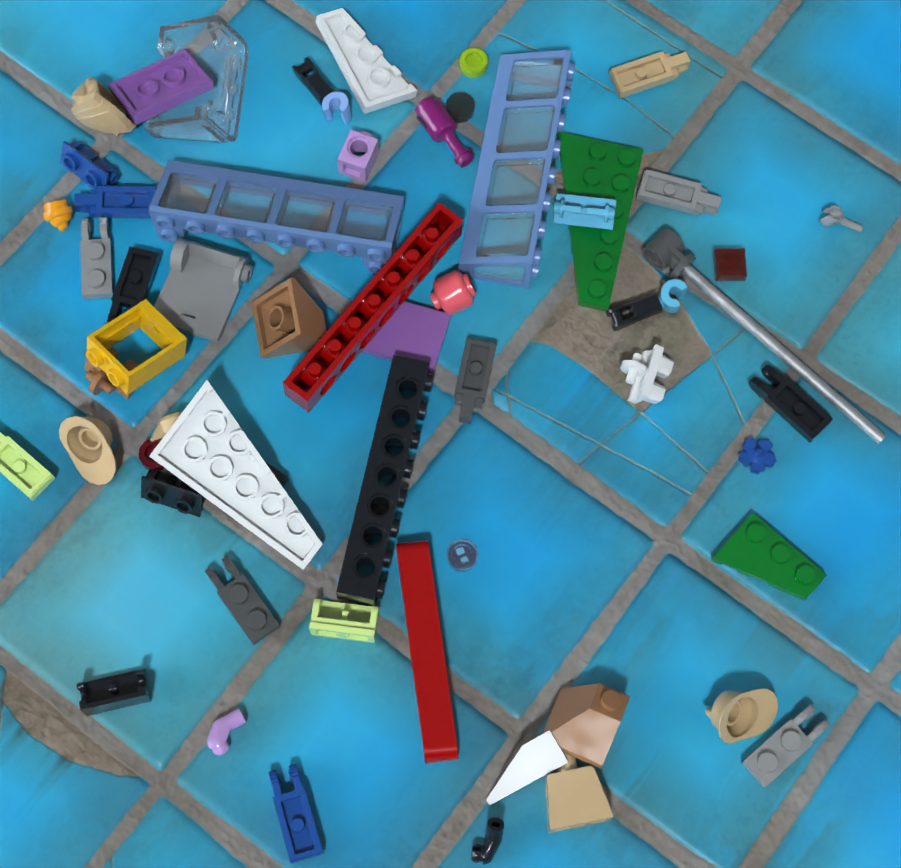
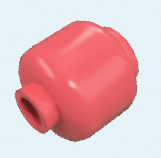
[430,270,477,315]

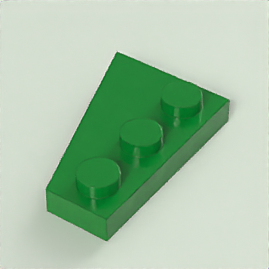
[711,513,827,601]

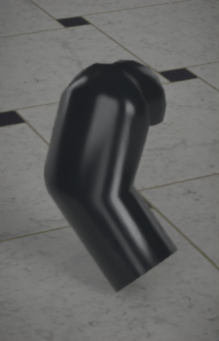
[471,817,504,865]

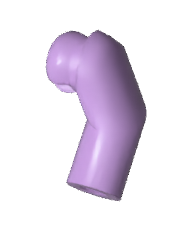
[207,708,246,756]

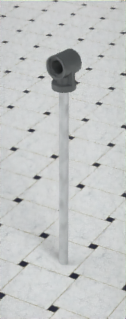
[642,229,887,444]

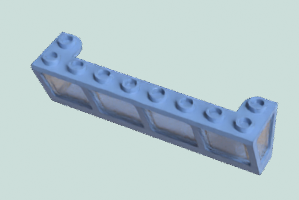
[458,50,575,289]
[148,160,404,274]

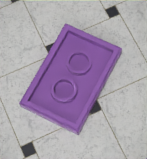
[108,48,214,125]
[361,302,451,372]

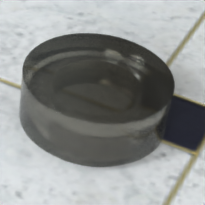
[446,92,475,123]

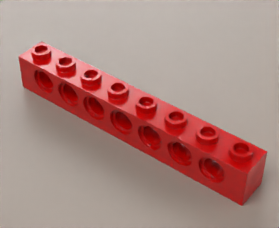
[283,202,463,413]

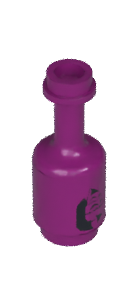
[415,97,475,168]

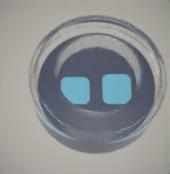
[446,538,478,572]

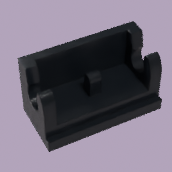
[77,668,152,716]

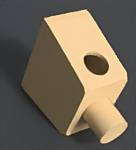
[545,753,613,833]

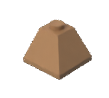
[251,278,327,359]
[543,683,630,769]

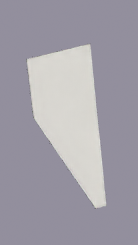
[486,730,568,805]

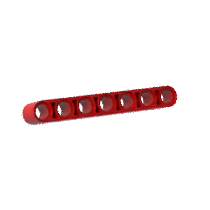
[396,539,459,764]

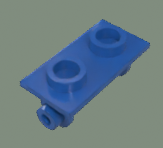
[60,141,120,189]

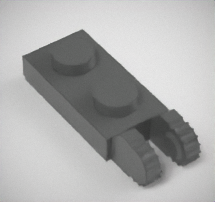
[205,556,280,646]

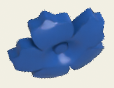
[738,437,777,474]

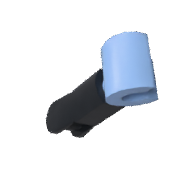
[292,57,352,125]

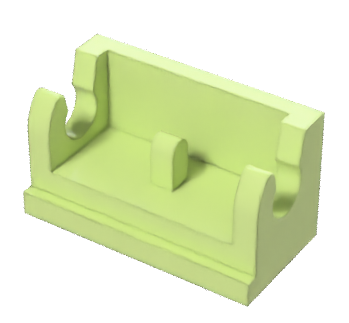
[309,598,380,643]

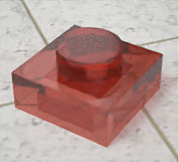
[713,248,747,281]

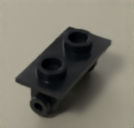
[141,469,206,517]

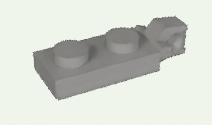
[636,169,722,215]

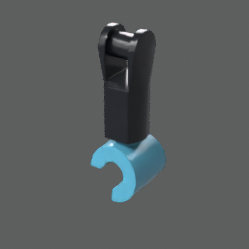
[606,279,688,331]

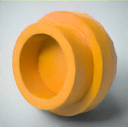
[42,199,73,231]

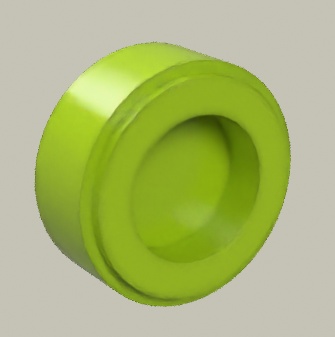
[459,48,488,78]

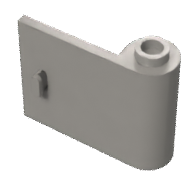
[154,238,253,343]

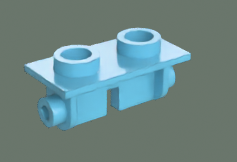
[553,193,616,230]

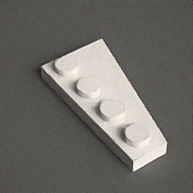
[316,8,418,114]

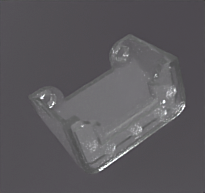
[144,15,248,143]

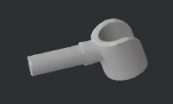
[820,205,863,233]

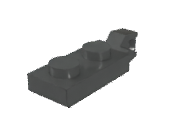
[454,337,497,424]

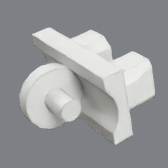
[620,344,674,404]

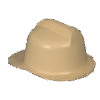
[59,415,116,485]
[705,688,778,744]

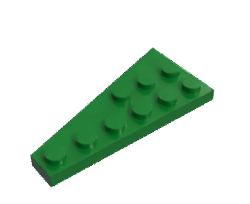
[557,132,644,312]

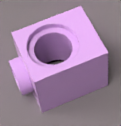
[337,130,379,183]

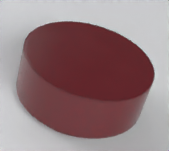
[139,439,164,471]

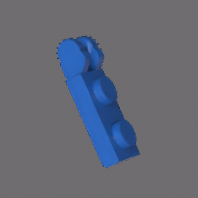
[268,764,324,864]

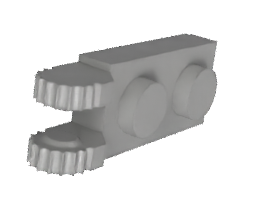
[80,217,114,300]
[742,704,830,788]

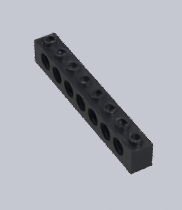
[336,355,434,606]

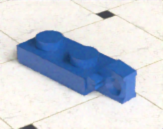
[74,186,157,219]

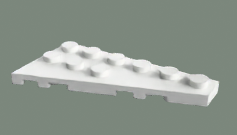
[149,380,323,570]

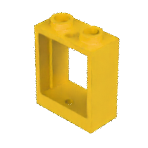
[86,299,187,395]

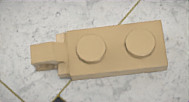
[608,51,691,99]

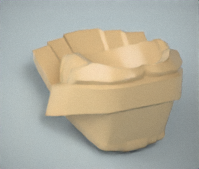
[70,77,136,136]

